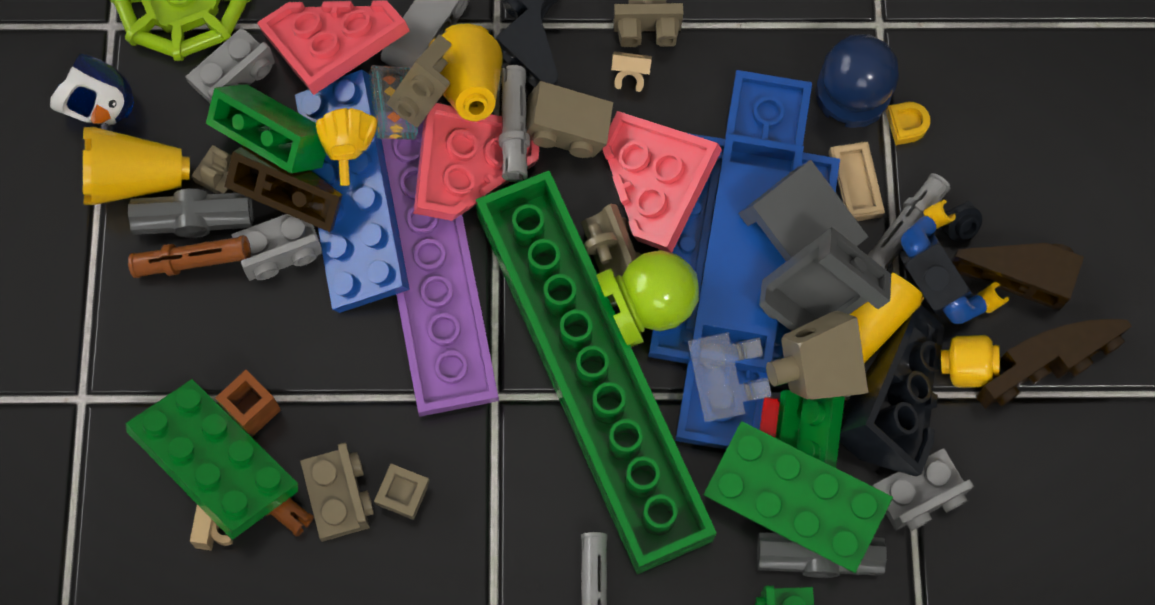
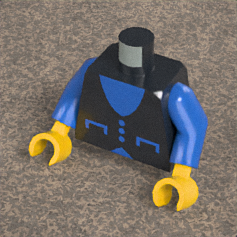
[899,200,1009,324]

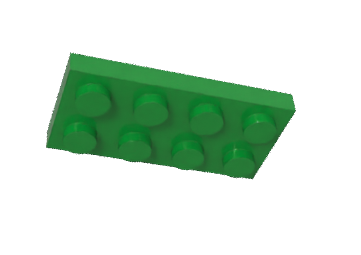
[125,379,298,540]
[703,421,893,574]

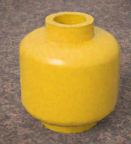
[941,335,1000,388]

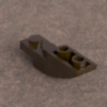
[976,319,1132,409]

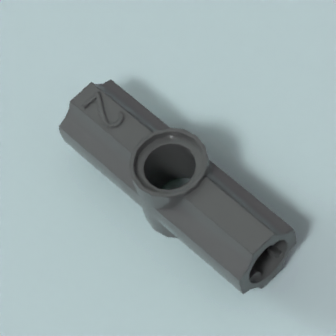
[128,189,254,238]
[757,532,887,578]

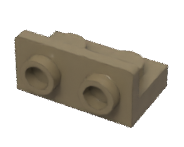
[386,34,452,127]
[300,442,374,542]

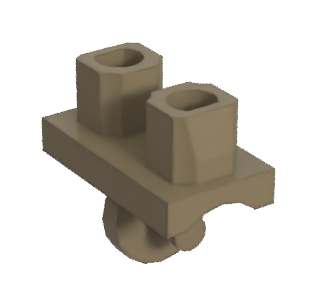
[613,0,684,47]
[581,204,641,276]

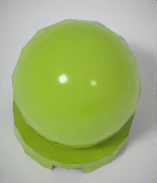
[596,250,699,347]

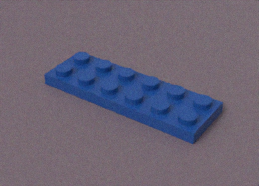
[295,70,410,313]

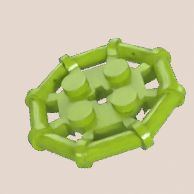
[110,0,251,61]

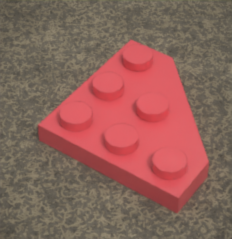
[257,0,410,95]
[413,103,539,221]
[602,111,722,253]

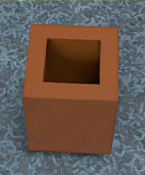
[215,370,281,437]

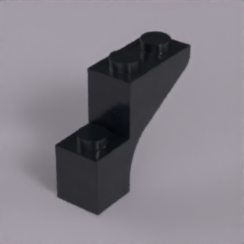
[495,0,558,93]

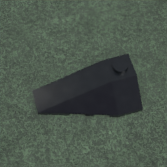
[839,305,944,476]

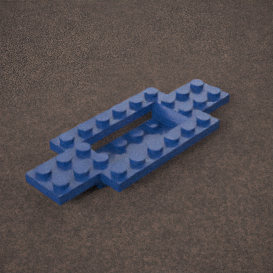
[648,70,840,450]

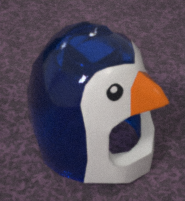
[50,53,134,125]

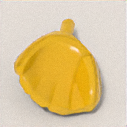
[316,108,378,186]

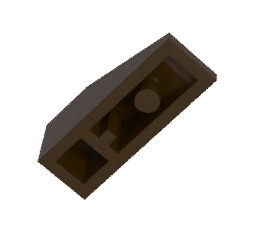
[224,146,343,232]
[951,243,1084,311]

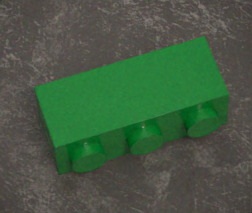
[206,84,326,173]

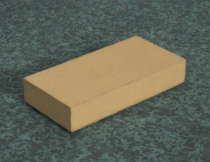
[828,141,885,221]

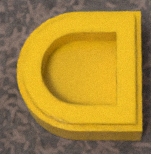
[885,102,930,145]

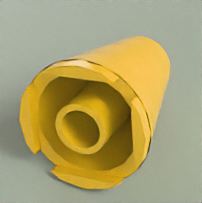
[428,23,503,121]
[83,126,190,205]
[849,265,924,364]

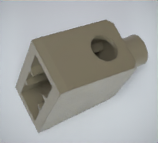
[766,310,868,400]

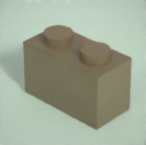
[526,81,613,158]

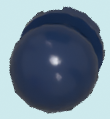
[815,35,899,128]

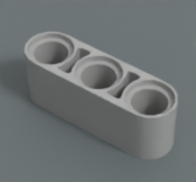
[381,0,469,74]

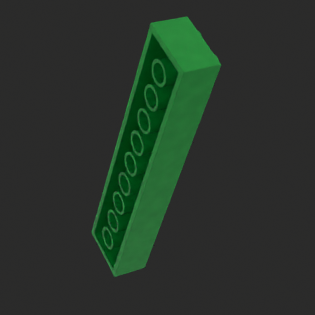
[476,171,717,575]

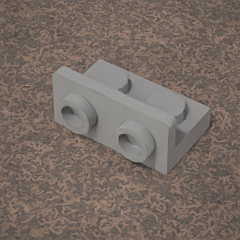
[185,27,275,104]
[231,214,322,281]
[873,448,974,531]

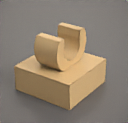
[611,51,652,92]
[190,505,233,551]

